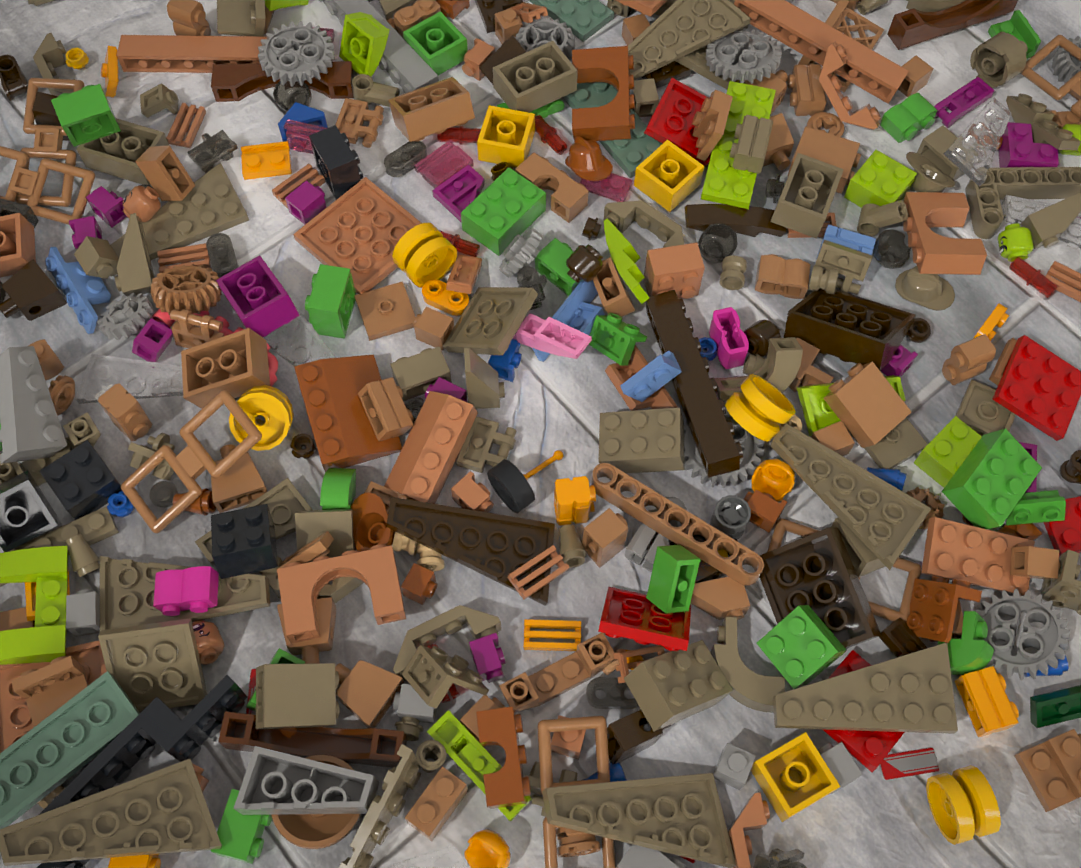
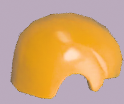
[751,459,796,502]
[464,829,511,868]

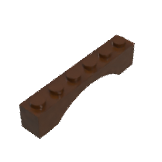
[887,0,1018,50]
[211,61,354,102]
[218,712,407,768]

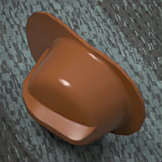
[565,136,613,181]
[351,492,395,552]

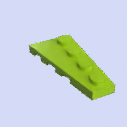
[796,375,906,436]

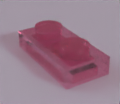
[580,173,633,202]

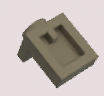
[140,83,179,118]

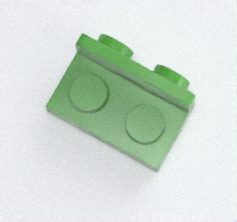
[988,10,1041,59]
[589,313,647,366]
[1005,490,1066,526]

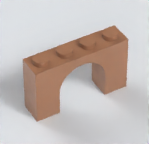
[903,192,987,275]
[277,545,406,644]

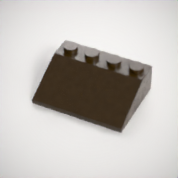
[784,288,916,371]
[759,527,882,649]

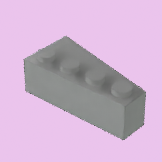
[0,346,67,464]
[233,746,380,815]

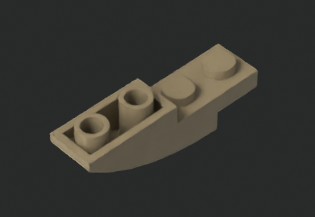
[1006,93,1081,150]

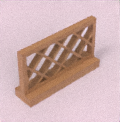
[798,0,885,93]

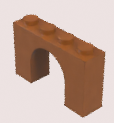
[572,46,635,142]

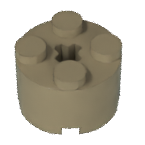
[970,32,1028,88]

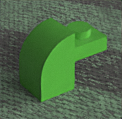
[320,468,356,510]
[937,611,994,675]

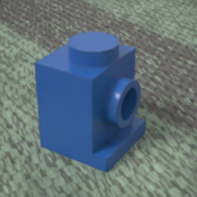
[488,339,522,382]

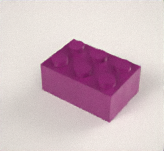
[215,255,300,337]

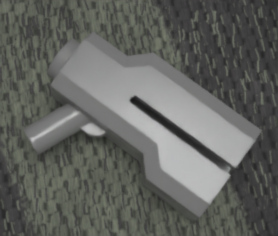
[625,497,687,572]

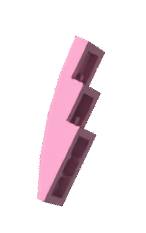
[513,313,592,359]

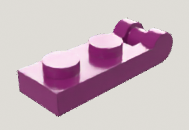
[934,77,995,128]

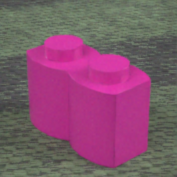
[709,307,749,369]
[153,566,219,616]

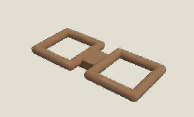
[1021,35,1081,119]
[15,78,84,207]
[0,146,95,225]
[121,390,262,533]
[767,518,922,624]
[538,716,616,868]

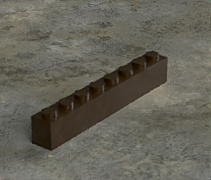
[646,290,743,478]

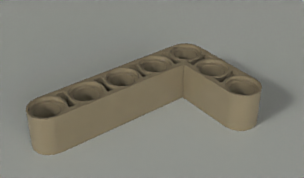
[965,167,1081,239]

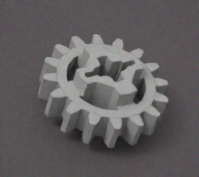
[499,228,543,278]
[97,293,154,340]

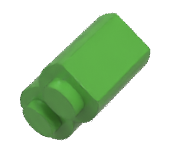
[880,93,938,143]

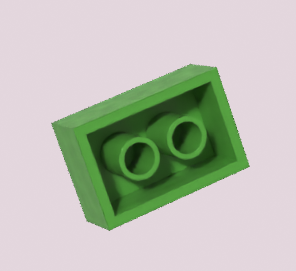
[461,168,546,256]
[942,428,1042,529]

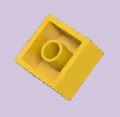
[477,105,535,168]
[634,140,704,212]
[750,732,841,822]

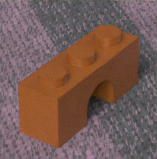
[476,706,531,809]

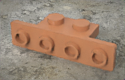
[605,345,678,411]

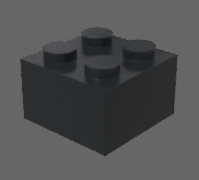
[309,125,363,200]
[39,440,122,520]
[0,470,58,552]
[211,504,278,579]

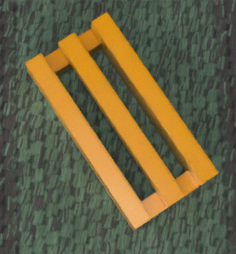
[523,619,581,651]

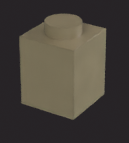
[630,78,659,117]
[74,236,119,279]

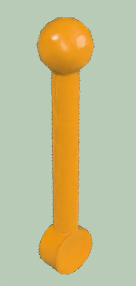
[523,450,564,480]

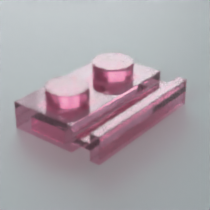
[284,119,327,154]
[415,139,474,189]

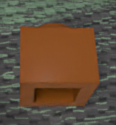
[401,563,438,605]

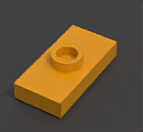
[101,46,118,97]

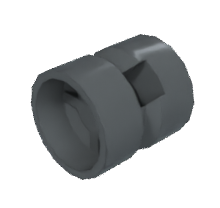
[710,495,751,540]

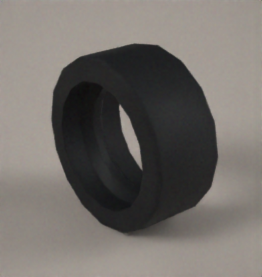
[487,459,535,513]

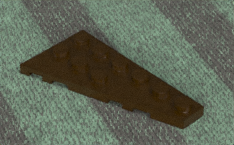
[386,497,555,606]

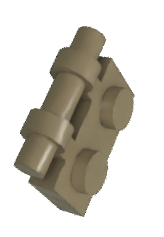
[810,240,873,295]
[456,416,517,473]

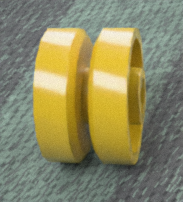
[392,223,457,288]
[725,374,796,442]
[229,385,294,451]
[926,765,1001,845]

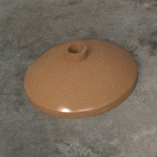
[271,755,361,849]

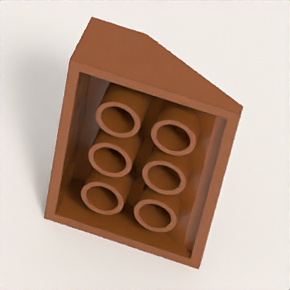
[294,354,402,472]

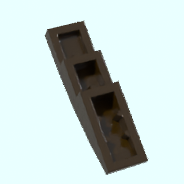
[684,204,786,238]

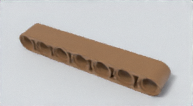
[591,463,764,586]

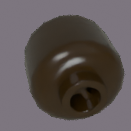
[566,244,603,283]
[744,320,781,357]

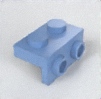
[620,351,682,402]

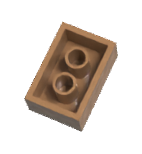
[388,77,475,142]
[181,328,270,408]

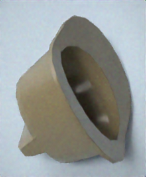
[906,152,955,193]
[895,266,955,311]

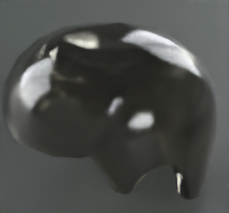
[273,81,312,112]
[697,223,738,264]
[873,229,911,269]

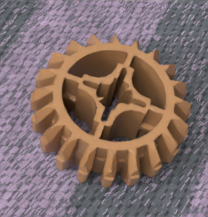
[151,264,222,315]

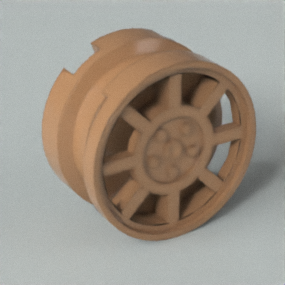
[556,827,601,857]

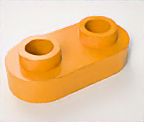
[422,279,469,316]
[973,303,1009,341]

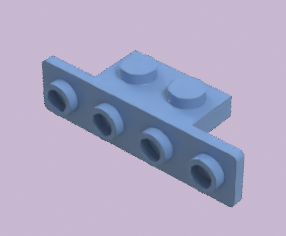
[45,247,111,334]
[532,280,605,362]

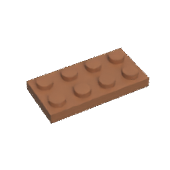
[921,517,1035,596]

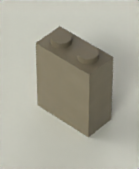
[256,663,340,729]

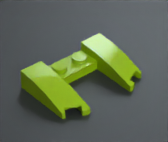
[0,546,68,665]

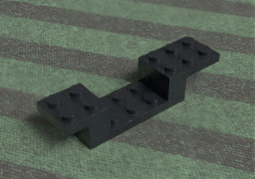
[37,675,248,868]

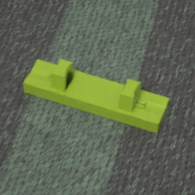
[427,710,532,821]

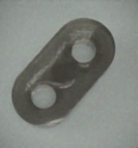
[384,141,427,177]
[206,233,239,278]
[586,677,639,709]

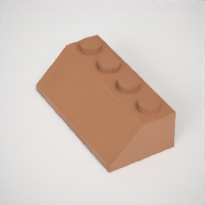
[384,391,478,504]

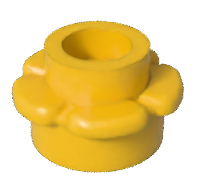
[66,48,89,69]

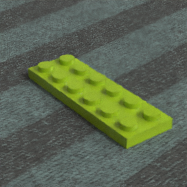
[701,81,776,209]

